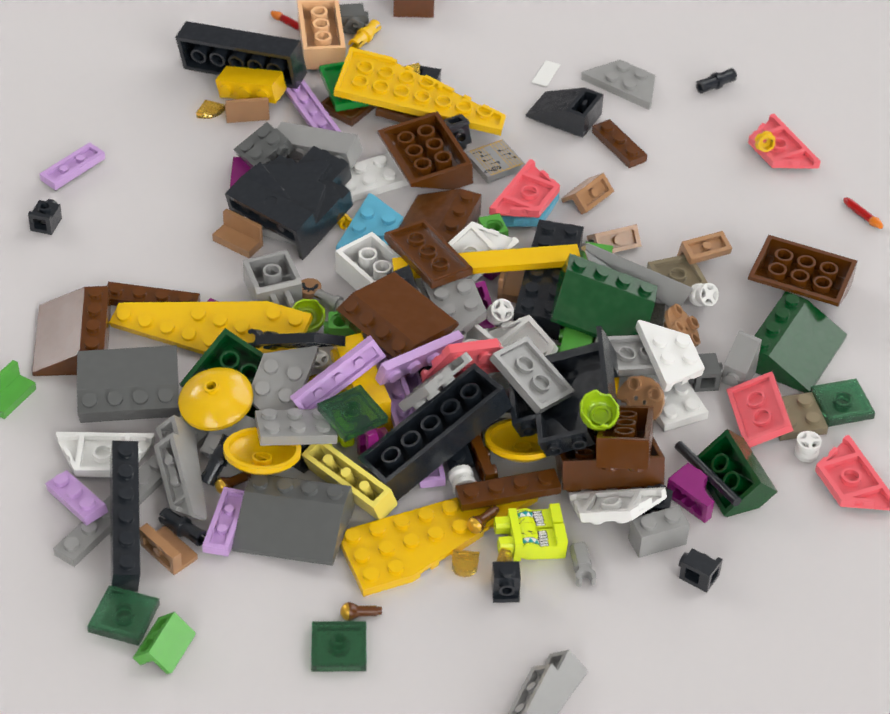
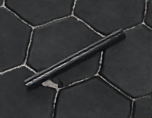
[675,441,741,506]

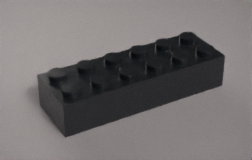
[175,21,307,89]
[513,219,584,340]
[357,363,513,501]

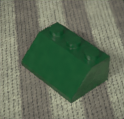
[697,429,778,517]

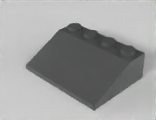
[77,345,181,423]
[232,474,355,566]

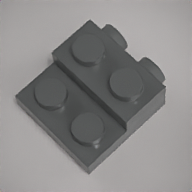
[234,122,294,168]

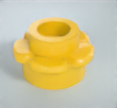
[755,131,776,152]

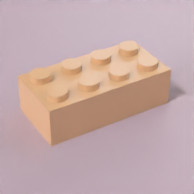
[297,0,346,70]

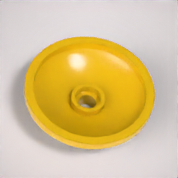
[178,367,253,431]
[485,419,546,463]
[223,427,301,475]

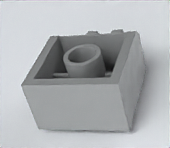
[243,250,302,308]

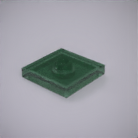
[810,378,875,427]
[317,385,388,442]
[87,585,160,646]
[311,621,366,672]

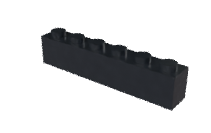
[110,441,140,592]

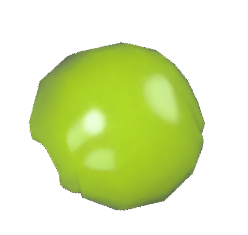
[292,299,326,333]
[580,389,619,431]

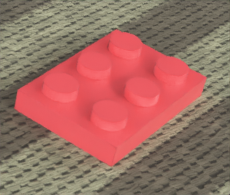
[726,371,794,448]

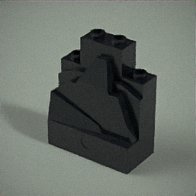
[225,146,353,260]
[509,325,619,457]

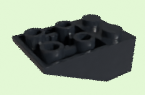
[526,87,604,138]

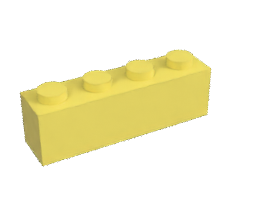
[301,444,398,520]

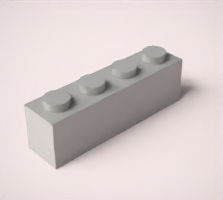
[277,122,363,169]

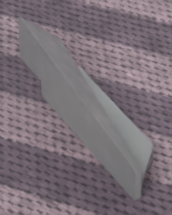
[581,243,693,308]
[154,415,207,521]
[508,650,587,714]

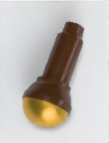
[215,472,252,494]
[467,506,499,534]
[340,602,382,621]

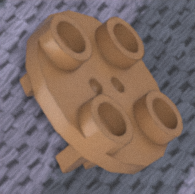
[663,304,701,347]
[617,376,665,421]

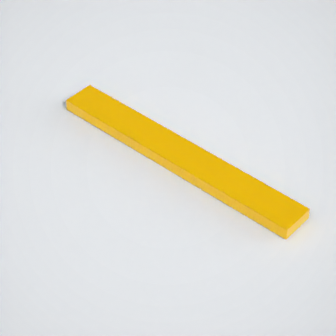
[392,244,581,278]

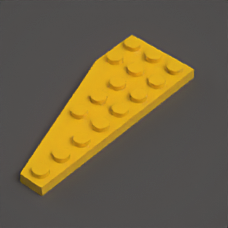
[334,47,506,136]
[109,301,313,355]
[340,497,538,597]

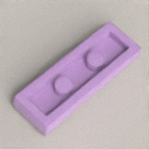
[40,142,105,190]
[45,470,108,526]
[202,487,245,556]

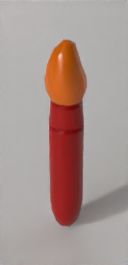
[271,11,299,31]
[843,197,883,229]

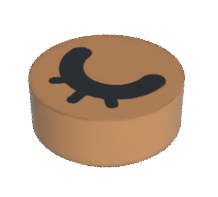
[301,278,321,300]

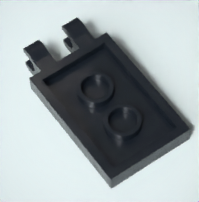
[248,329,346,350]

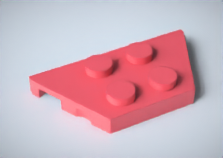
[748,113,821,169]
[489,159,560,218]
[420,338,504,382]
[815,435,890,510]

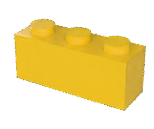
[215,66,287,104]

